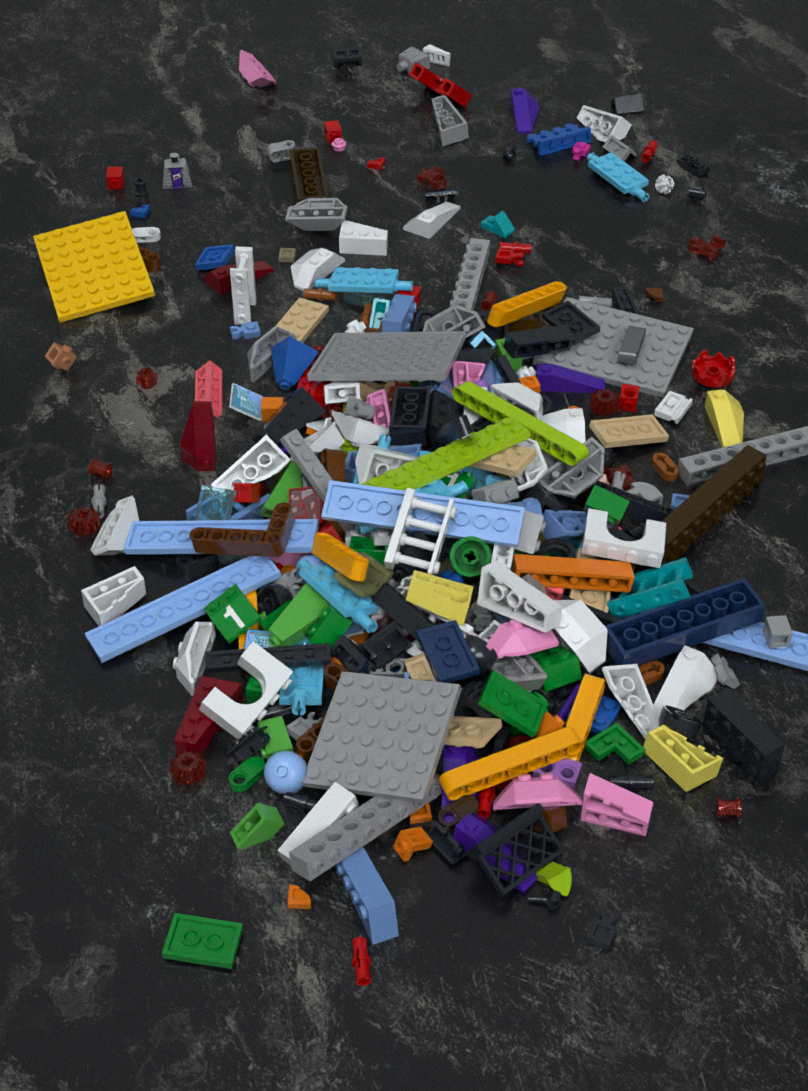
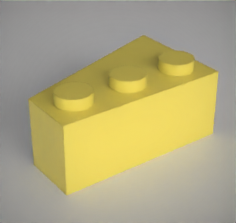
[406,570,473,626]

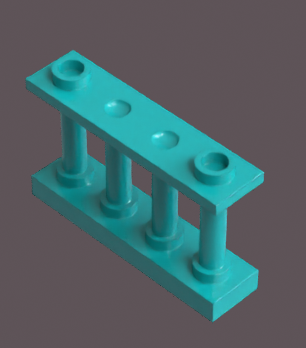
[607,558,693,618]

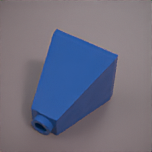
[271,336,318,390]

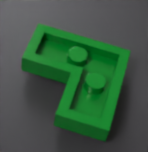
[584,723,646,765]

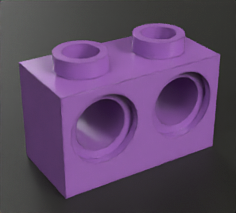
[532,759,582,791]

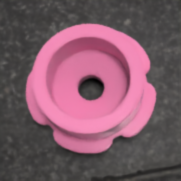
[332,138,346,151]

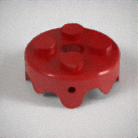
[692,350,736,388]

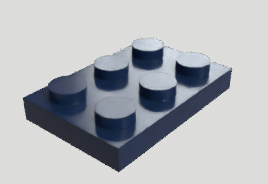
[416,620,480,683]

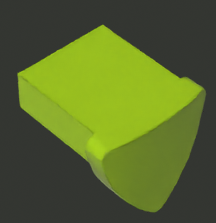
[535,862,572,896]

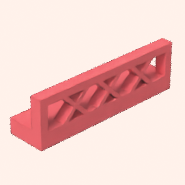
[195,361,222,418]

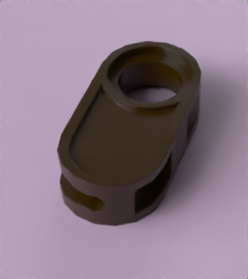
[438,795,479,831]

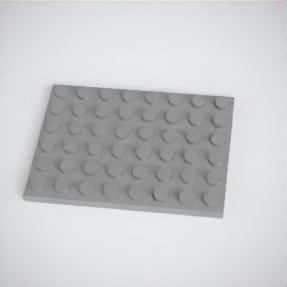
[533,297,694,398]
[307,331,466,383]

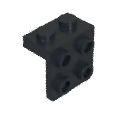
[395,530,446,576]

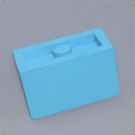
[465,331,496,348]

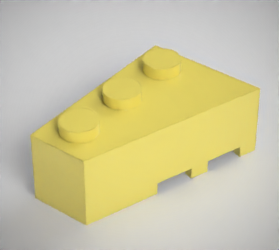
[643,725,723,792]

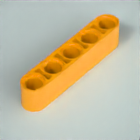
[311,532,369,581]
[566,674,606,762]

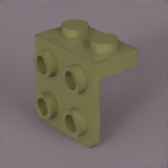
[334,552,394,598]

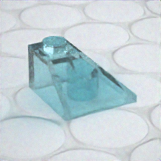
[194,485,236,521]

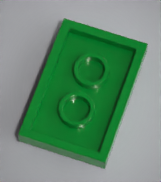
[477,670,548,738]
[162,913,243,969]

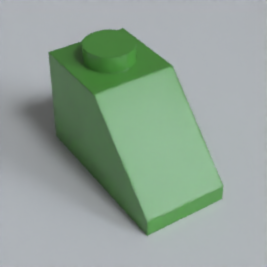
[230,803,284,850]

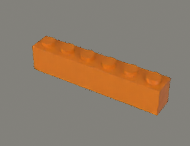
[510,554,635,592]

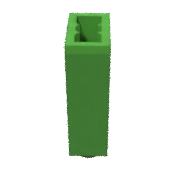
[259,460,303,518]
[268,583,329,647]

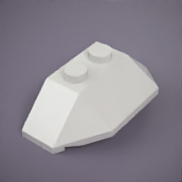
[291,248,345,291]
[491,383,543,421]
[509,438,548,492]
[90,496,139,555]
[552,600,608,674]
[173,622,216,696]

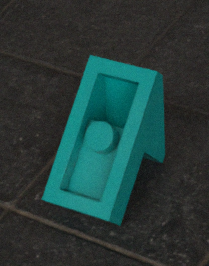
[481,211,515,238]
[369,298,390,329]

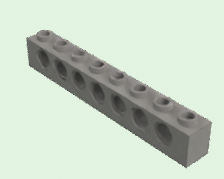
[450,238,490,310]
[678,426,808,486]
[289,773,442,881]

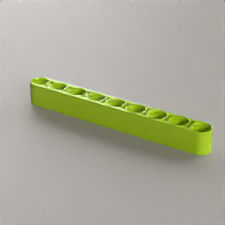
[452,381,589,466]

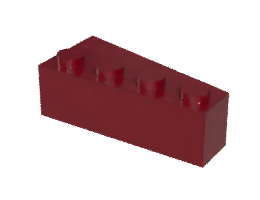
[174,676,243,760]

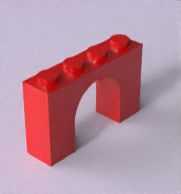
[409,62,472,107]

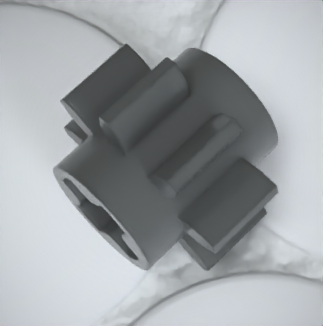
[465,606,491,632]

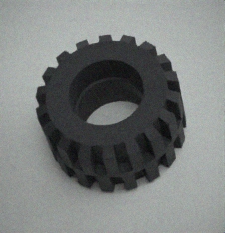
[453,681,504,723]

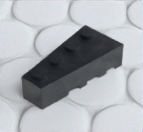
[252,387,326,445]

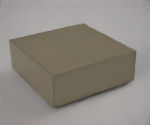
[278,248,296,262]

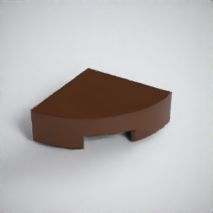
[645,288,664,302]

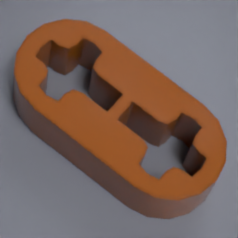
[652,453,679,481]
[638,661,665,686]

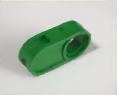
[229,756,265,792]

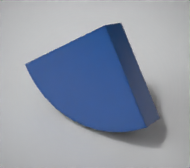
[130,205,151,218]

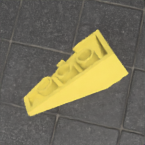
[705,390,744,448]

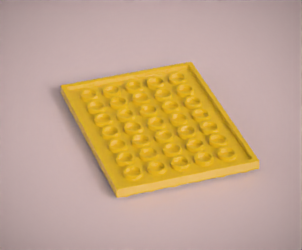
[33,211,155,323]

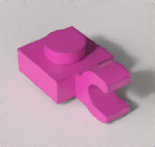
[572,142,591,161]

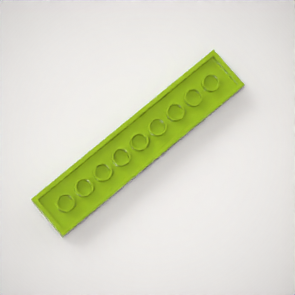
[360,417,531,491]

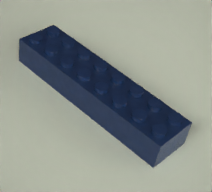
[605,578,766,665]

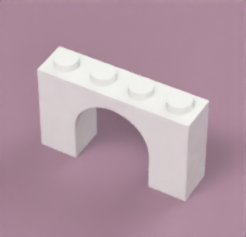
[581,508,666,568]
[199,641,293,739]

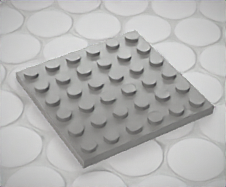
[302,671,462,804]

